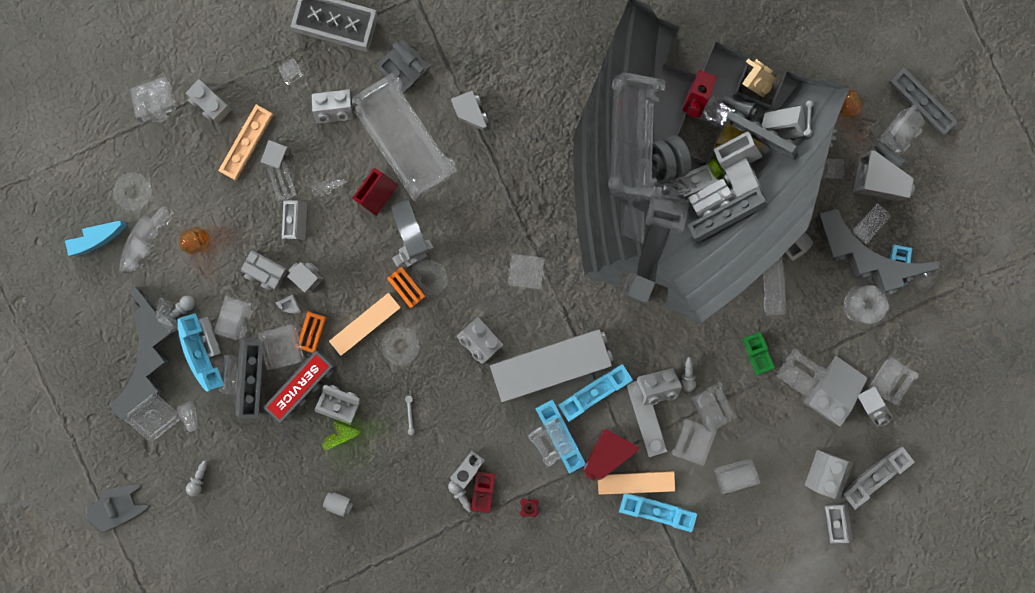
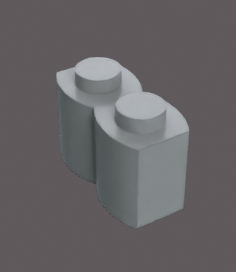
[724,157,763,199]

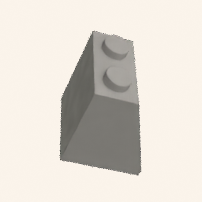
[853,150,915,201]
[805,450,854,499]

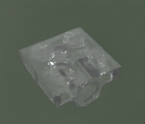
[130,76,176,123]

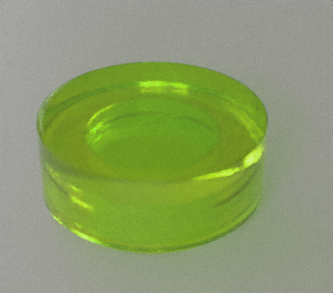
[708,157,724,178]

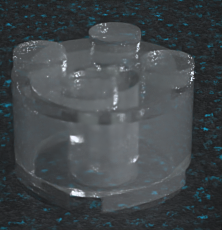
[843,285,889,324]

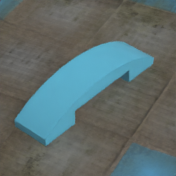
[177,313,224,392]
[558,364,633,422]
[535,399,585,474]
[619,493,697,532]

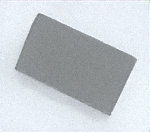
[282,201,307,240]
[825,502,852,543]

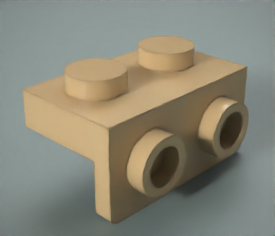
[742,59,777,97]

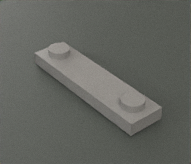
[626,381,667,457]

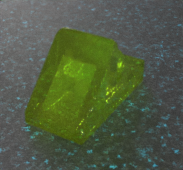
[322,420,362,451]

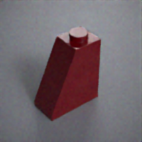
[582,429,639,481]

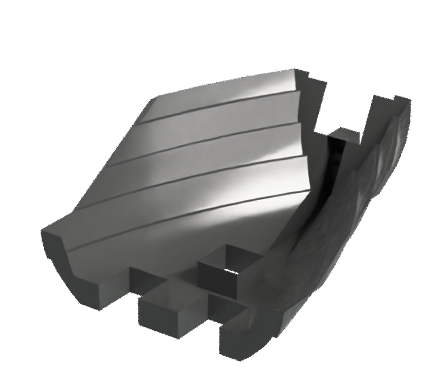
[574,0,850,323]

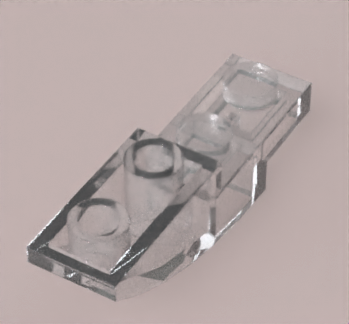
[119,206,174,273]

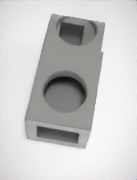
[450,450,484,489]

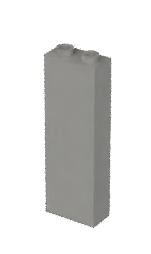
[490,329,613,402]

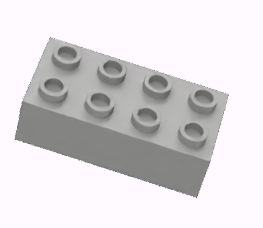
[291,0,378,53]

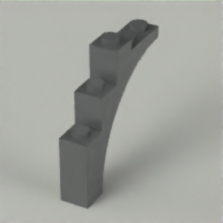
[815,209,939,296]

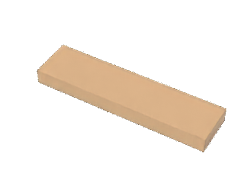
[218,104,274,181]
[329,293,401,356]
[598,471,675,494]

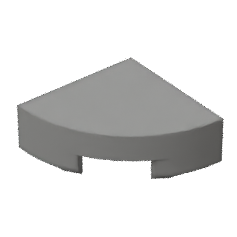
[275,294,302,314]

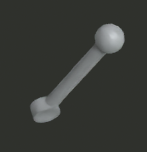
[804,100,814,137]
[405,396,415,436]

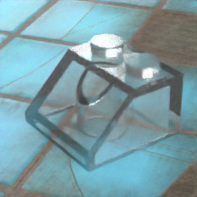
[877,105,925,154]

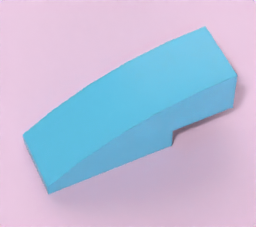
[65,221,127,257]

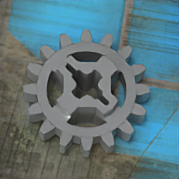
[392,239,434,267]

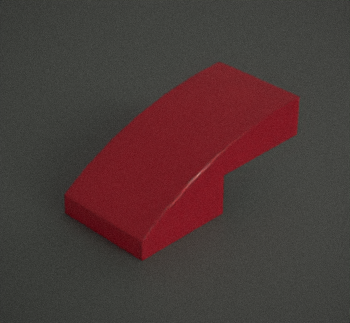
[471,471,495,513]

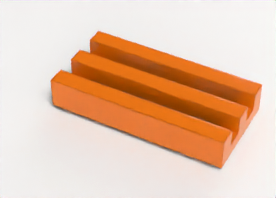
[387,266,426,308]
[296,311,327,353]

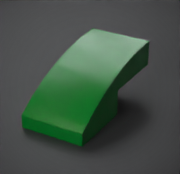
[742,332,775,376]

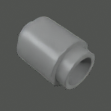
[323,492,353,517]

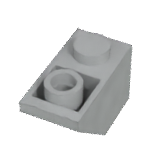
[451,91,489,131]
[857,387,894,427]

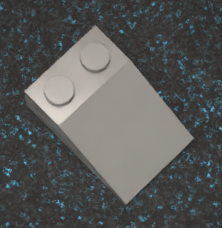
[803,356,867,426]

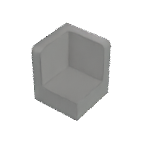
[261,140,290,168]

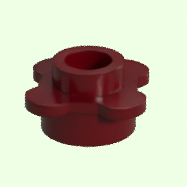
[520,498,539,517]

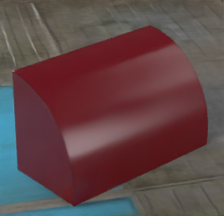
[352,168,398,216]

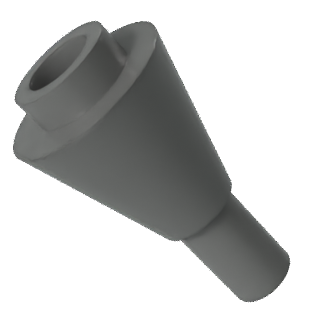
[723,96,758,120]
[875,142,907,170]

